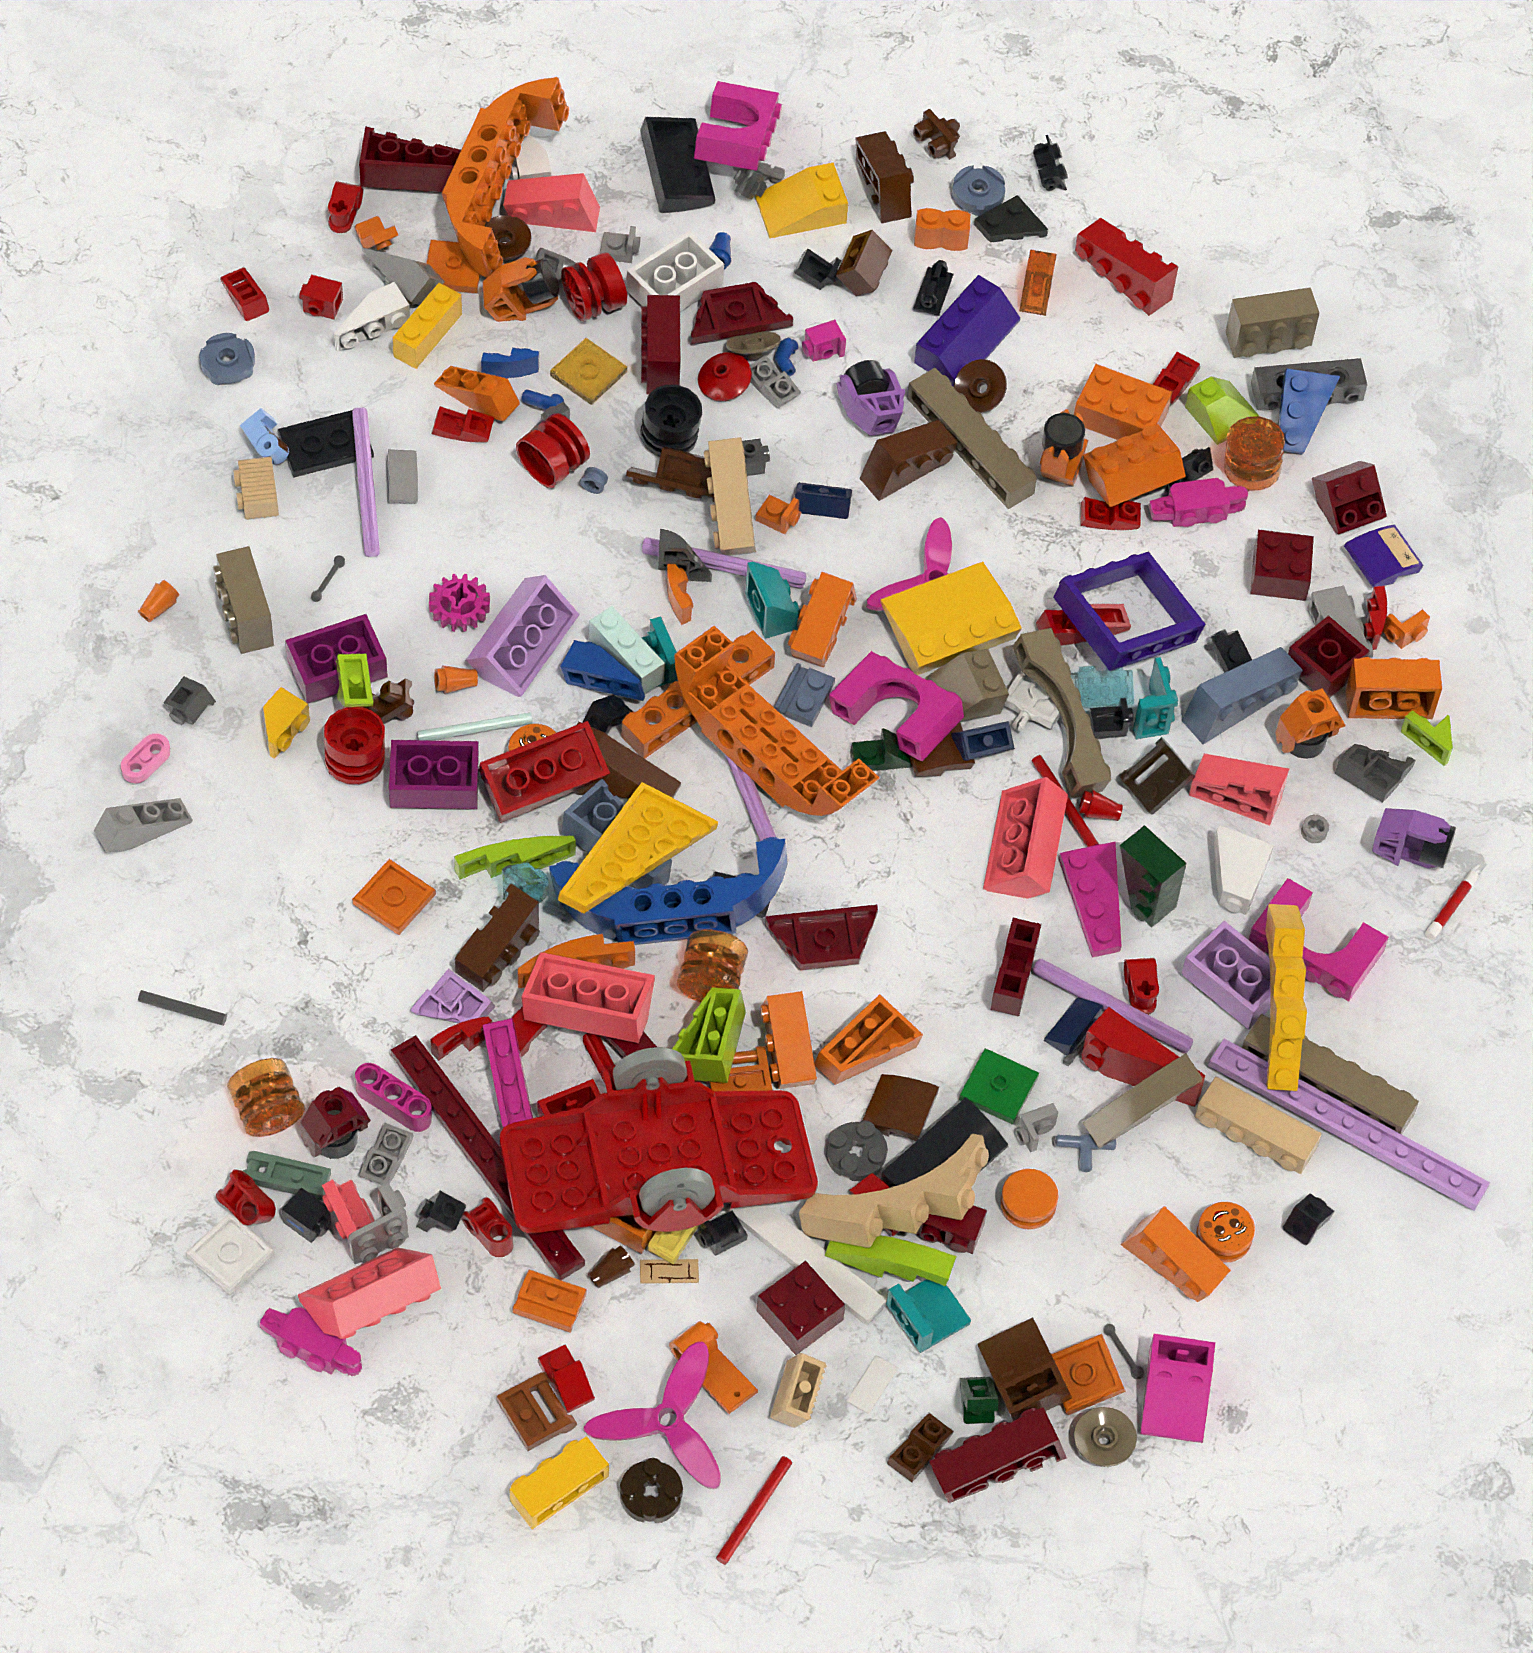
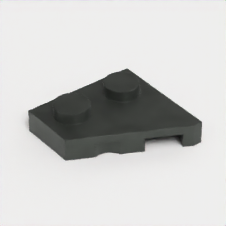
[974,195,1048,242]

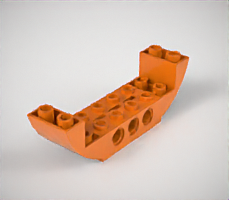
[442,77,569,278]
[674,626,880,816]

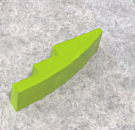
[454,836,576,880]
[824,1235,957,1286]

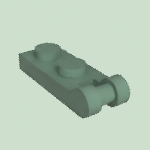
[243,1151,331,1201]

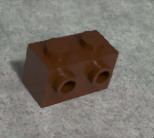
[836,230,893,296]

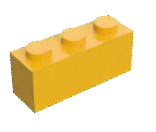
[393,283,462,369]
[509,1436,609,1530]

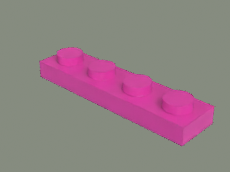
[483,1018,533,1128]

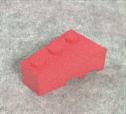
[503,173,600,232]
[1189,753,1289,826]

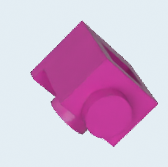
[802,319,846,362]

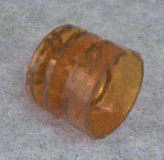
[1224,416,1285,491]
[677,930,748,1003]
[227,1058,305,1137]

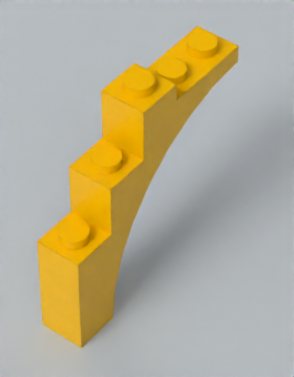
[1265,904,1307,1091]

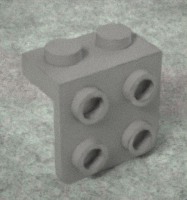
[348,1182,409,1264]

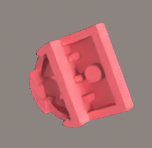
[322,1179,375,1240]

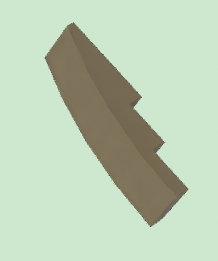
[1083,1054,1203,1149]

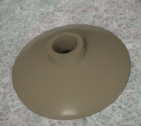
[726,331,781,359]
[1074,1407,1137,1467]

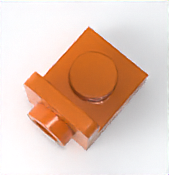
[756,494,801,534]

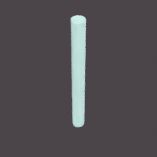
[417,712,532,740]

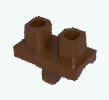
[913,109,960,160]
[363,678,414,724]

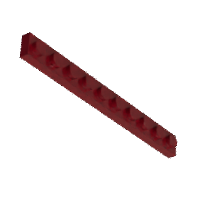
[391,1035,585,1280]

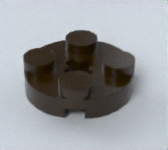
[620,1458,683,1523]

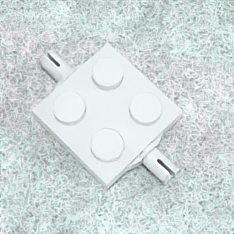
[1004,654,1079,732]

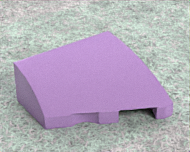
[410,969,496,1023]

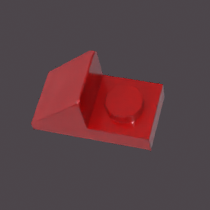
[538,1344,595,1413]

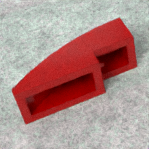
[1036,604,1131,645]

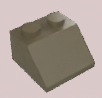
[928,649,1009,721]

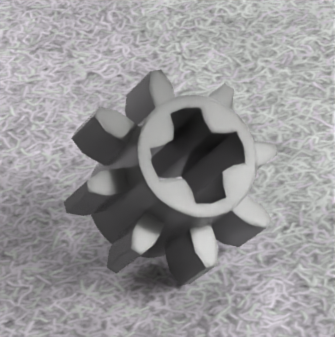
[734,169,767,199]

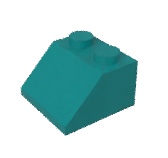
[745,561,800,639]

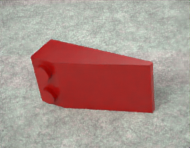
[479,721,610,823]
[1081,1007,1206,1107]

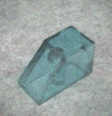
[502,863,549,903]

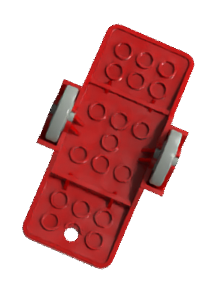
[499,1047,818,1233]

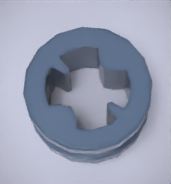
[580,467,608,494]

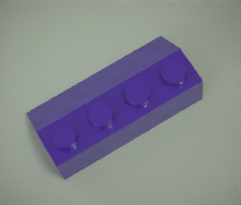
[914,275,1020,387]

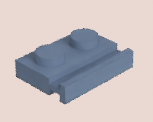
[774,663,835,727]

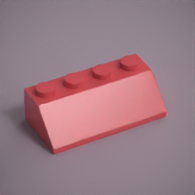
[983,777,1068,899]
[521,952,655,1043]
[298,1247,441,1339]

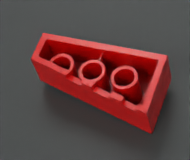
[1075,218,1179,316]

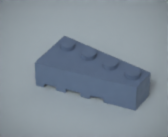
[1182,647,1303,744]
[561,779,672,889]

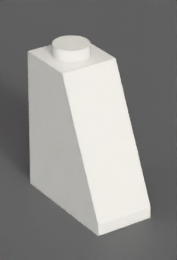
[1214,825,1274,915]

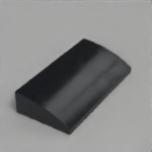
[640,117,716,213]
[881,1097,1008,1188]

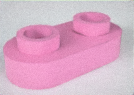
[121,734,170,783]

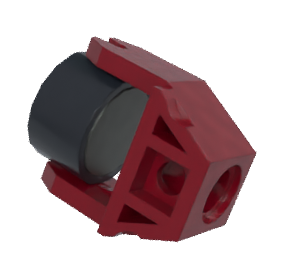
[300,1087,371,1159]

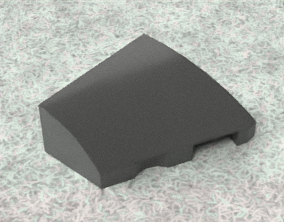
[658,529,712,582]
[1335,744,1416,803]

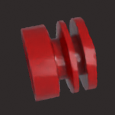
[561,252,627,322]
[516,413,590,488]
[324,707,385,784]

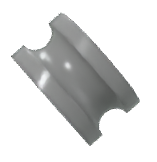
[1301,815,1329,843]

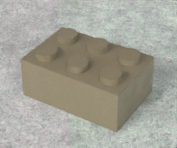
[1225,287,1319,358]
[213,546,274,654]

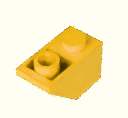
[263,687,310,759]

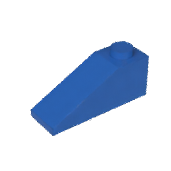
[560,640,645,701]

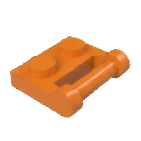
[709,1046,773,1091]

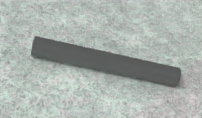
[138,990,227,1026]

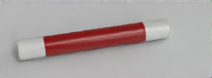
[1425,870,1479,940]

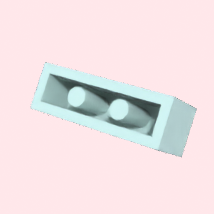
[589,606,665,694]

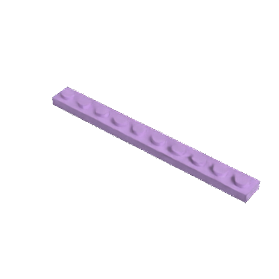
[1209,1038,1490,1211]

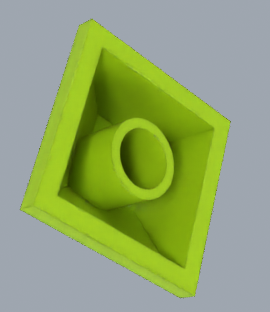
[1185,376,1262,445]

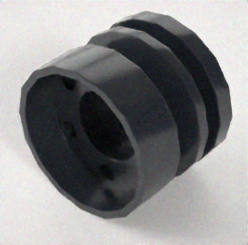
[640,384,702,457]

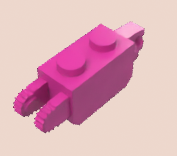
[1149,478,1248,527]
[260,1307,362,1377]

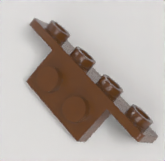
[626,447,715,502]

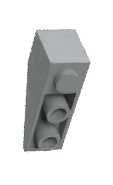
[363,248,445,305]
[1308,586,1373,658]
[94,798,193,853]

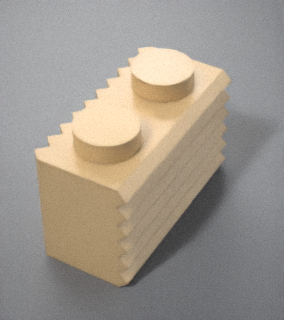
[233,456,279,520]
[770,1353,827,1428]

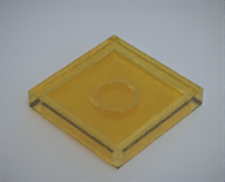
[550,338,627,405]

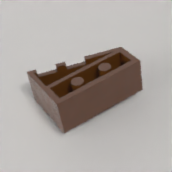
[855,131,914,224]
[859,420,958,501]
[455,883,540,992]

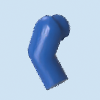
[774,338,798,377]
[522,389,564,410]

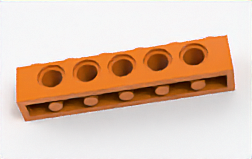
[621,630,775,759]

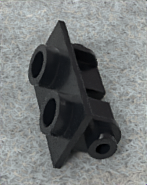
[1033,135,1068,191]
[913,260,954,316]
[1168,447,1214,491]

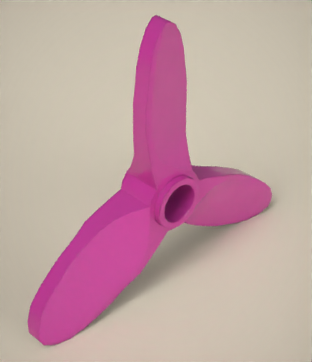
[866,517,952,611]
[584,1341,721,1489]

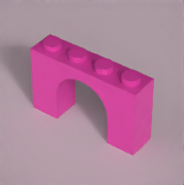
[694,81,782,171]
[829,651,964,761]
[1248,878,1389,1002]

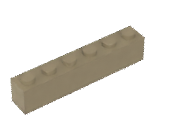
[907,368,1037,509]
[1242,1014,1419,1134]

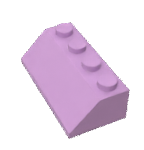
[466,575,580,697]

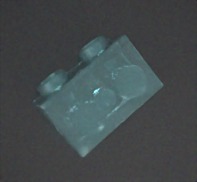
[1071,666,1134,707]

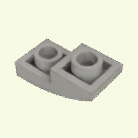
[750,355,801,408]
[387,449,418,504]
[359,1123,414,1185]

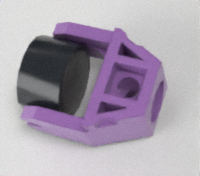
[837,360,905,436]
[1372,808,1456,868]

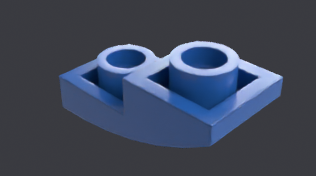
[481,347,539,378]

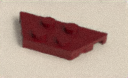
[691,282,794,344]
[765,904,878,970]

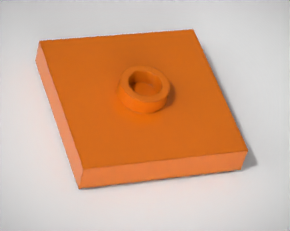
[427,240,481,293]
[352,859,436,935]
[1051,1334,1126,1415]

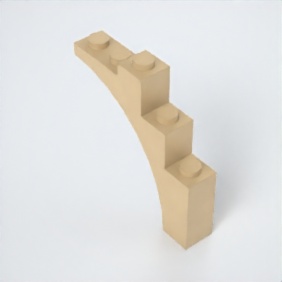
[799,1134,989,1248]

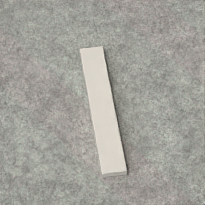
[727,1204,887,1325]

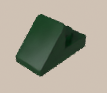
[851,728,912,771]
[960,1377,998,1424]

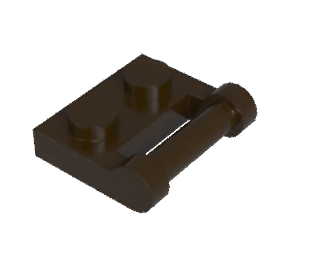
[1119,737,1196,815]

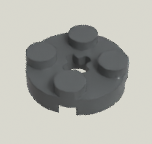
[826,1121,888,1181]

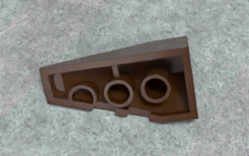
[573,721,681,799]

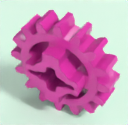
[429,574,490,632]

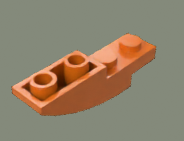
[518,934,635,988]

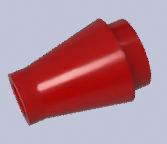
[1078,790,1123,821]

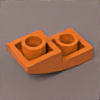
[667,564,693,625]

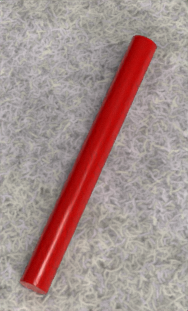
[1032,755,1099,847]
[716,1456,792,1565]

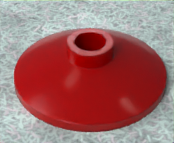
[698,352,752,401]

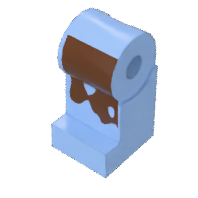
[240,408,289,465]

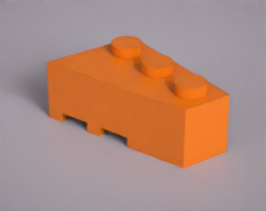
[788,572,857,667]
[760,991,817,1089]
[814,994,923,1085]
[1121,1206,1231,1302]

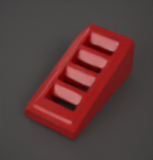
[220,267,269,321]

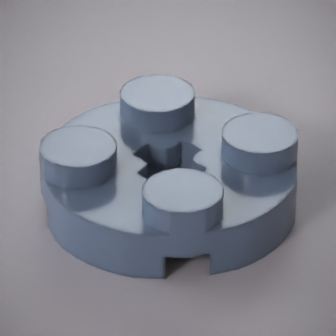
[952,165,1006,216]
[199,333,255,385]

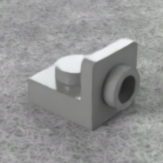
[600,226,640,263]
[1016,1103,1058,1152]

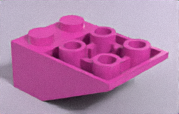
[1140,1333,1216,1443]

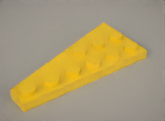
[558,782,718,914]

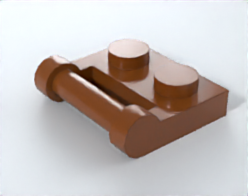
[497,1372,577,1451]

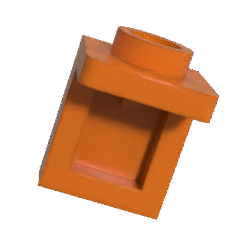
[355,216,398,251]
[1383,609,1430,649]

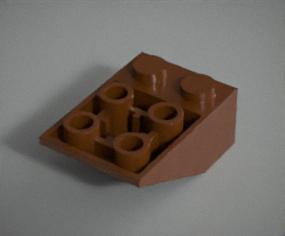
[977,1317,1072,1421]

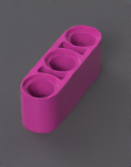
[355,1063,432,1132]

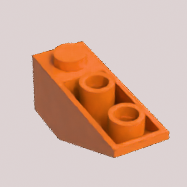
[434,366,520,421]

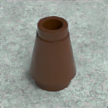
[588,1245,635,1289]

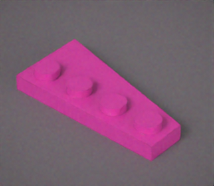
[1059,841,1122,958]

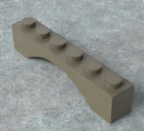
[1012,628,1112,798]

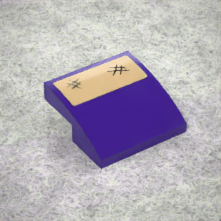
[1344,524,1424,588]

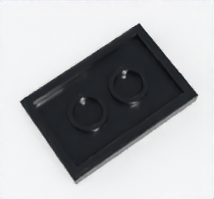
[278,410,374,478]

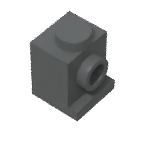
[743,438,770,476]
[163,676,216,725]

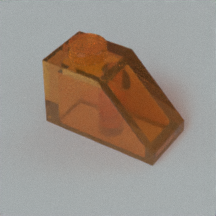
[1019,250,1057,316]

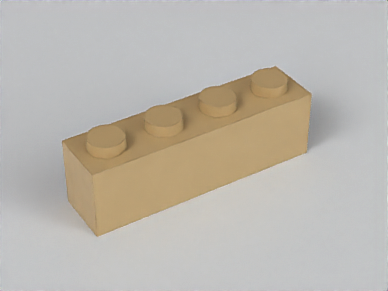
[704,437,756,555]
[1195,1076,1322,1174]

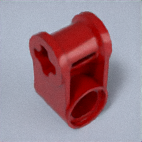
[328,181,364,233]
[1124,958,1159,1015]
[216,1169,276,1225]
[461,1197,514,1257]

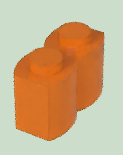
[914,208,971,251]

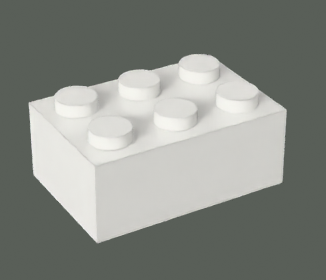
[626,230,724,312]

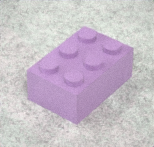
[1182,921,1271,1029]

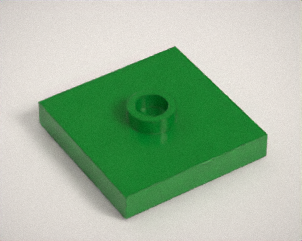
[959,1048,1039,1125]

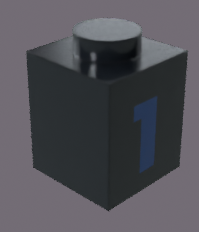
[281,1187,331,1243]

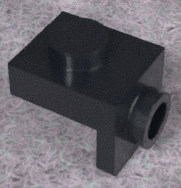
[794,249,841,290]
[1204,629,1252,673]
[582,694,633,735]
[1089,698,1133,738]
[416,1190,466,1232]
[1283,1193,1335,1245]
[698,1210,748,1256]

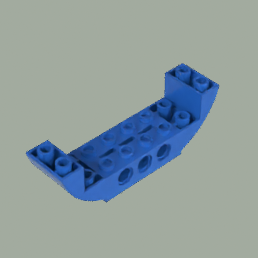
[549,837,788,945]

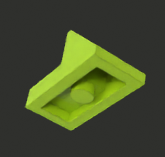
[336,654,373,707]
[1401,710,1453,766]

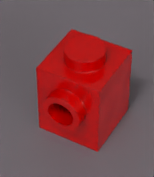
[299,274,343,320]

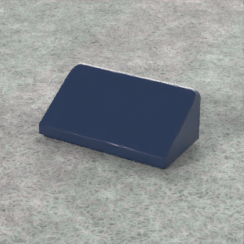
[795,482,852,519]
[951,721,1015,761]
[1044,997,1104,1056]

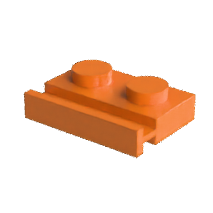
[513,1270,587,1333]

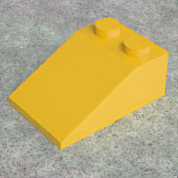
[755,162,848,238]

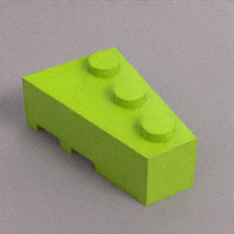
[672,987,746,1083]

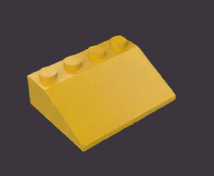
[880,561,1022,675]

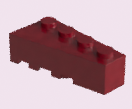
[359,126,461,192]
[929,1407,1067,1503]

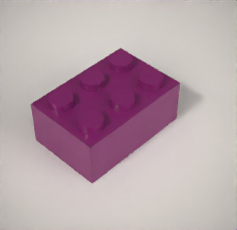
[285,614,388,703]
[389,740,479,809]

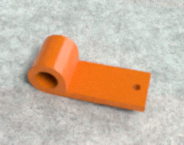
[669,1321,758,1414]

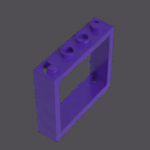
[1053,551,1206,671]

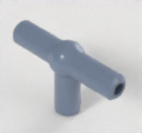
[1055,1134,1116,1172]

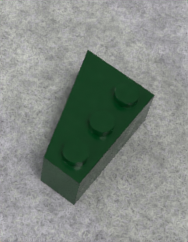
[1120,825,1187,928]

